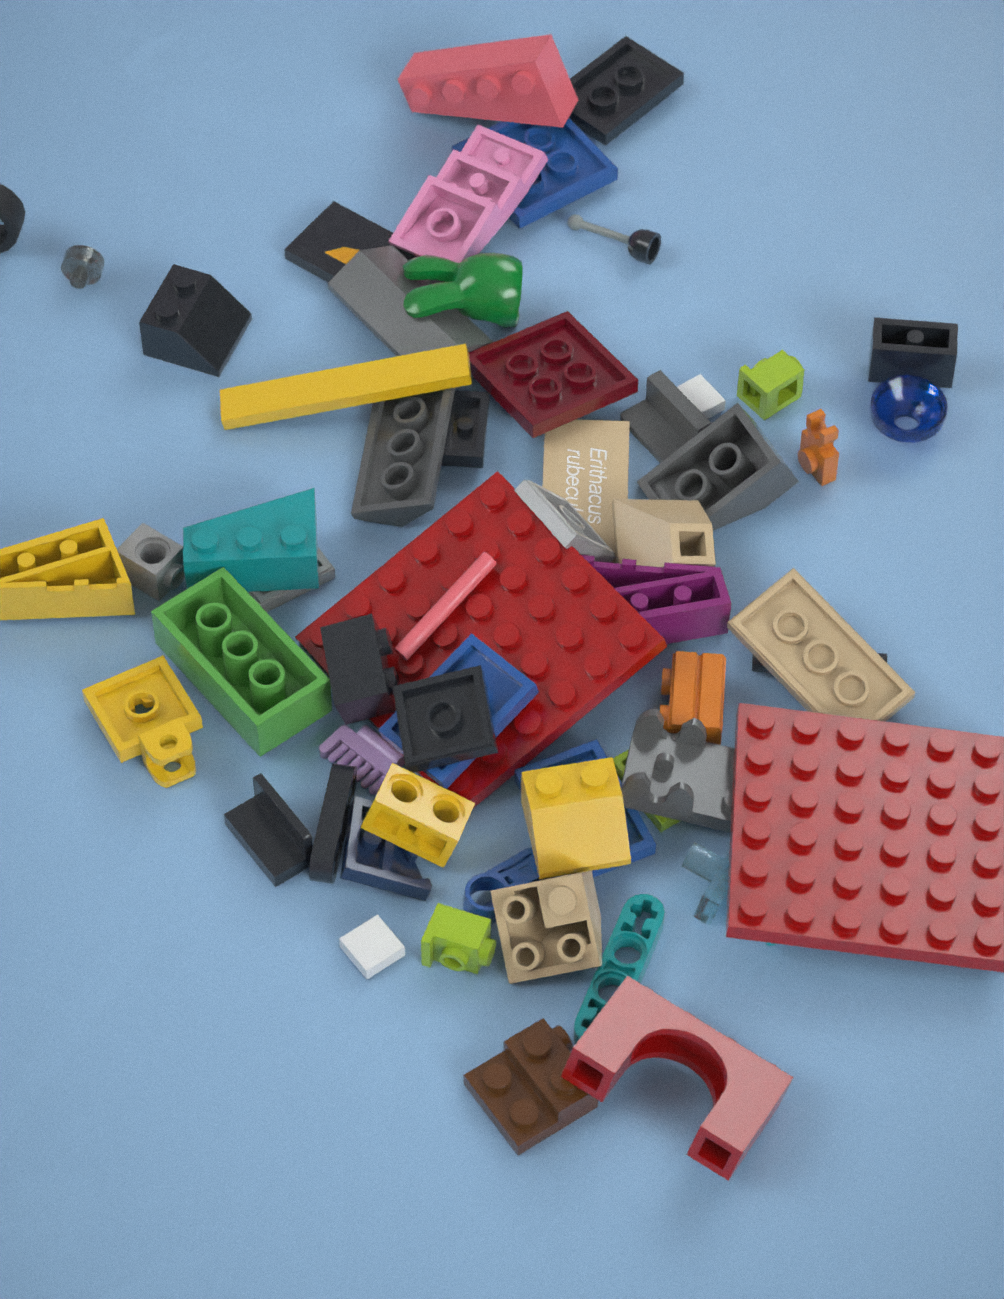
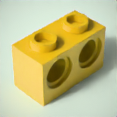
[360,763,475,868]

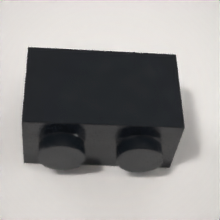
[868,317,958,388]
[320,614,400,725]

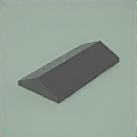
[328,245,493,356]
[351,388,455,527]

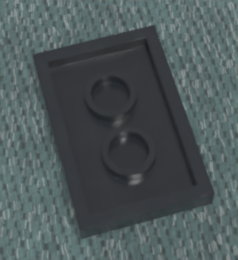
[569,36,684,146]

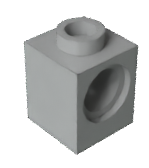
[117,523,185,601]

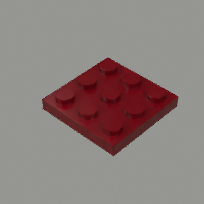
[469,311,638,438]

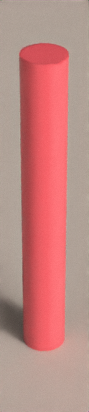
[394,552,497,661]

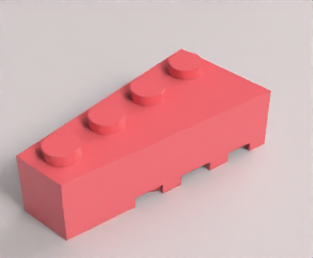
[397,34,578,128]

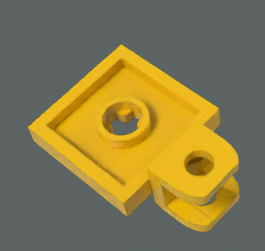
[82,655,203,788]

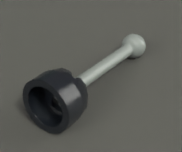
[568,214,661,264]

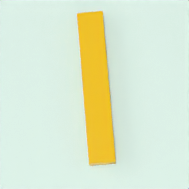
[220,344,472,430]

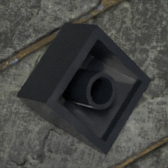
[139,264,252,377]

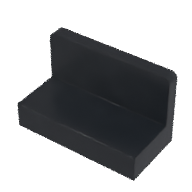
[224,773,313,887]

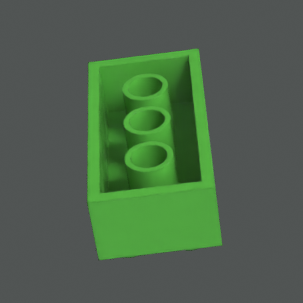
[151,567,332,757]

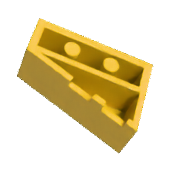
[0,518,135,620]

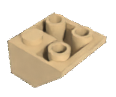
[612,499,716,568]
[491,870,602,984]

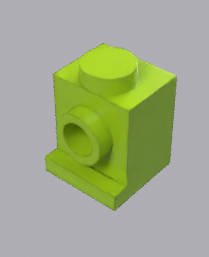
[737,349,805,421]
[421,903,497,974]

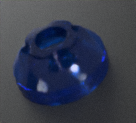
[870,375,948,443]

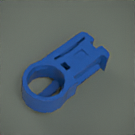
[463,848,554,924]

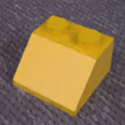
[521,757,631,879]

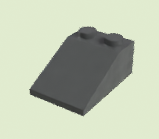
[637,403,799,531]

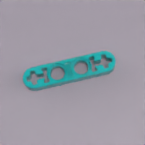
[573,894,665,1044]

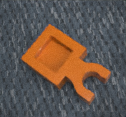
[798,409,839,487]

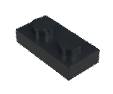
[441,390,490,468]

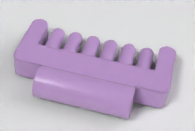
[319,725,405,795]

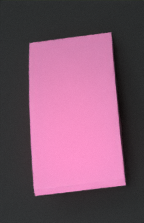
[389,125,548,263]

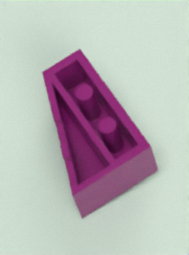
[582,555,731,644]

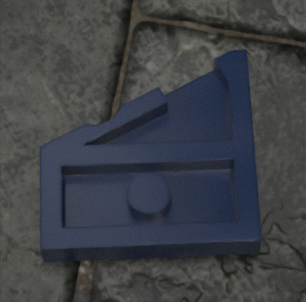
[340,796,432,901]

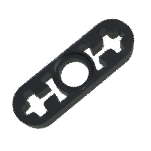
[309,763,357,884]

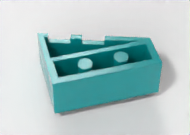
[183,487,319,592]

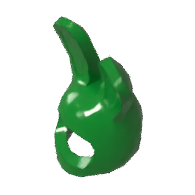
[403,253,523,328]

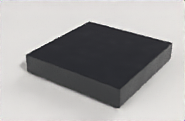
[392,665,498,773]

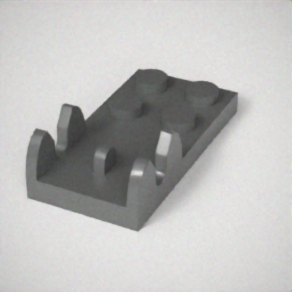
[621,709,734,833]

